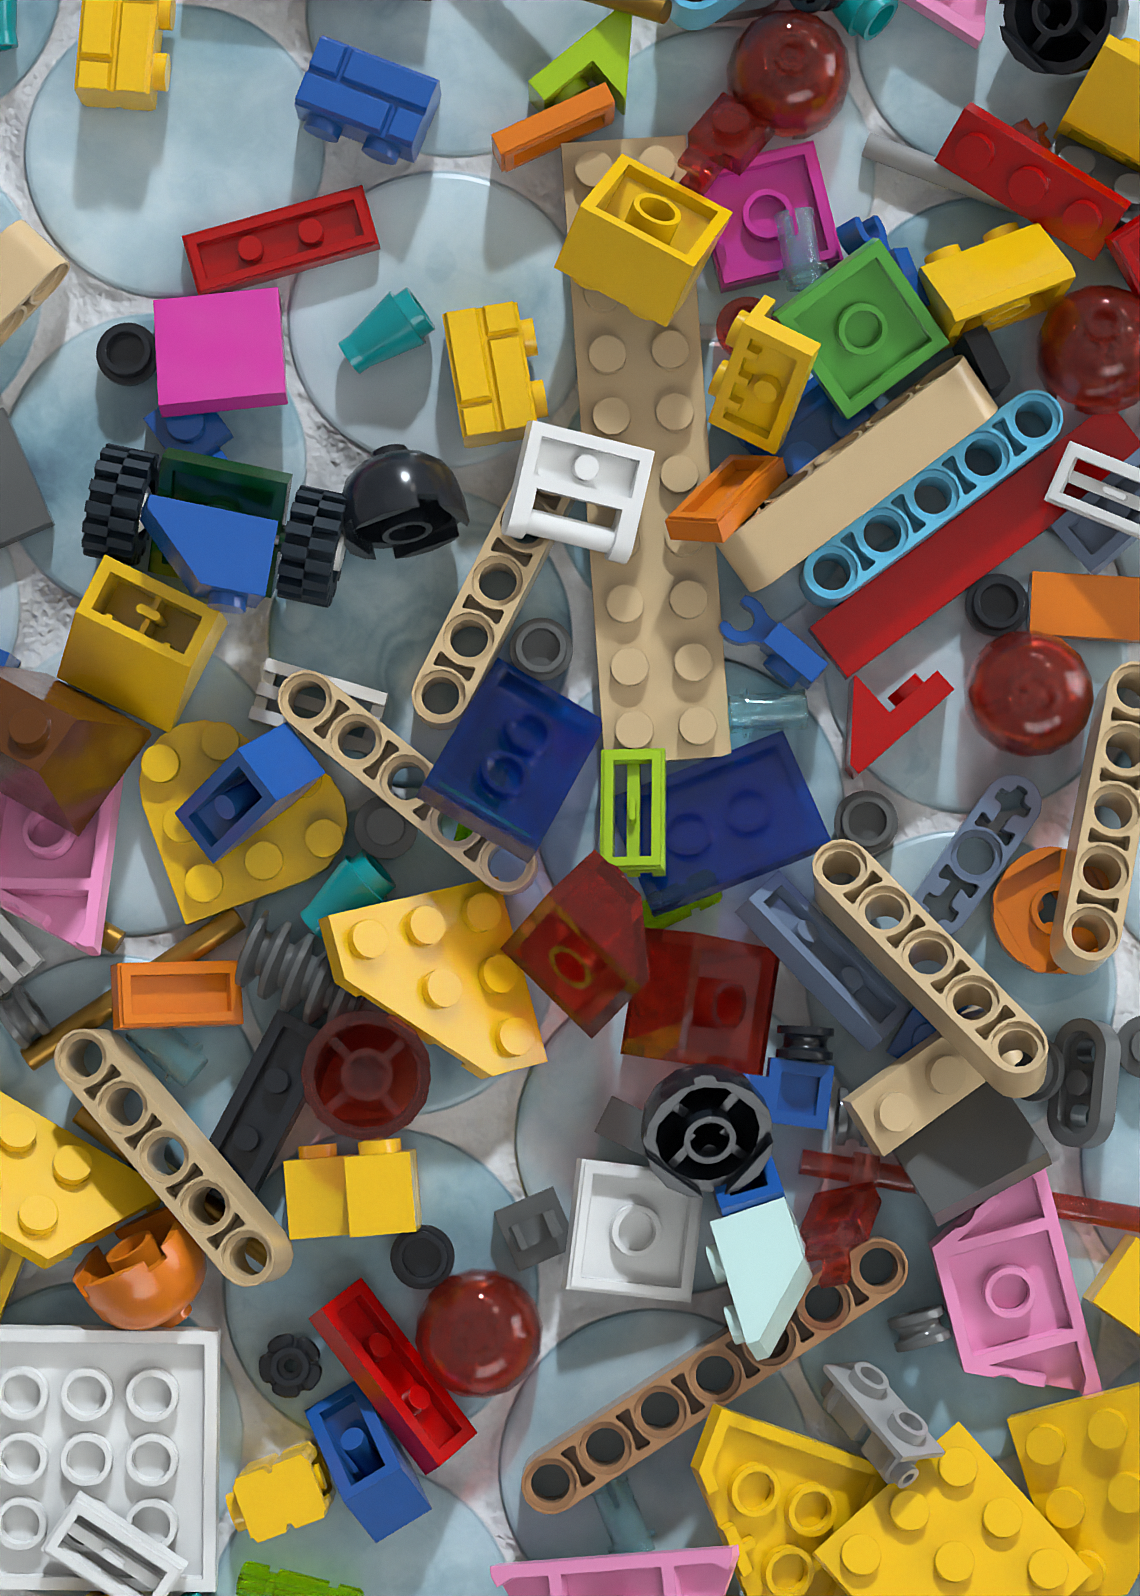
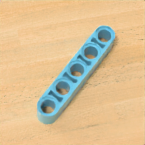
[799,390,1063,608]

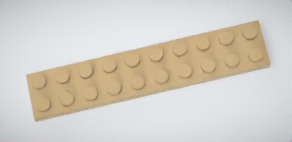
[561,135,732,766]

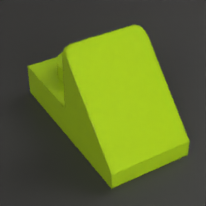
[528,10,633,115]

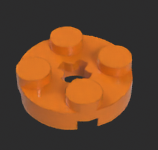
[990,846,1110,975]

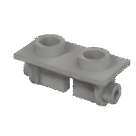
[821,1361,945,1488]

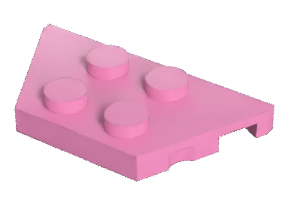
[0,774,124,956]
[928,1168,1103,1395]
[490,1544,740,1596]

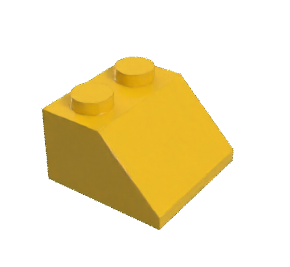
[554,154,733,327]
[918,222,1076,351]

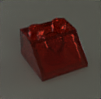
[500,849,650,1039]
[620,926,780,1076]

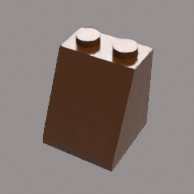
[0,666,152,837]

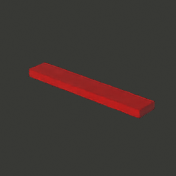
[808,402,1140,680]

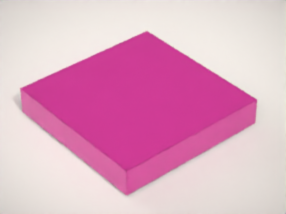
[691,140,843,293]
[153,287,288,418]

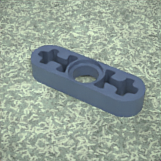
[911,774,1042,935]

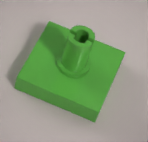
[771,237,950,420]

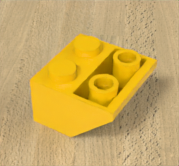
[1053,34,1140,173]
[57,555,228,733]

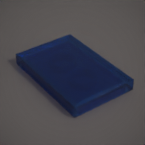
[415,657,603,863]
[615,730,831,918]

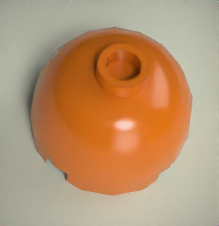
[72,1207,207,1330]

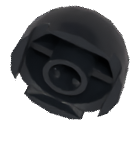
[999,0,1129,75]
[341,444,470,560]
[641,1063,773,1198]

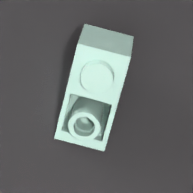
[705,1197,813,1361]

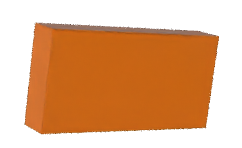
[491,82,615,172]
[665,454,788,543]
[1026,571,1140,643]
[110,960,244,1030]

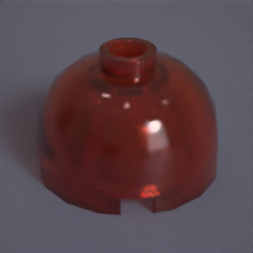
[726,9,851,140]
[1035,284,1140,415]
[963,629,1094,758]
[300,1010,431,1141]
[414,1268,543,1399]

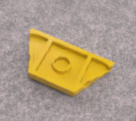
[0,1091,162,1270]

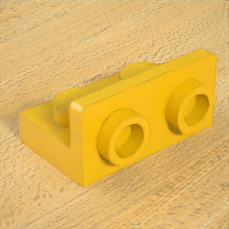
[707,295,821,455]

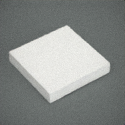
[561,1158,704,1303]

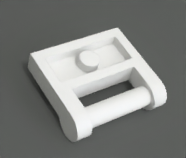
[501,420,655,564]

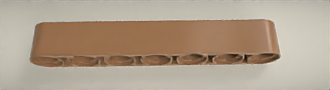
[521,1235,908,1514]

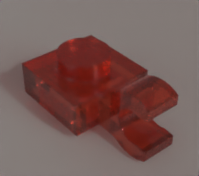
[677,92,775,196]
[799,1181,882,1289]

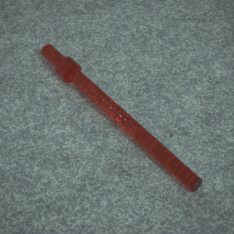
[798,1149,1140,1233]

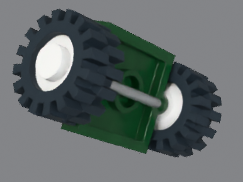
[81,443,346,608]

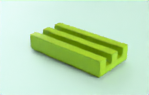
[600,748,666,878]

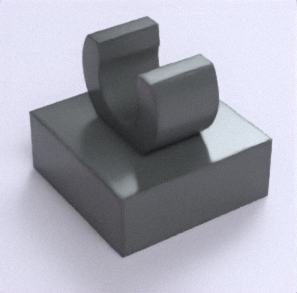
[494,1186,569,1272]

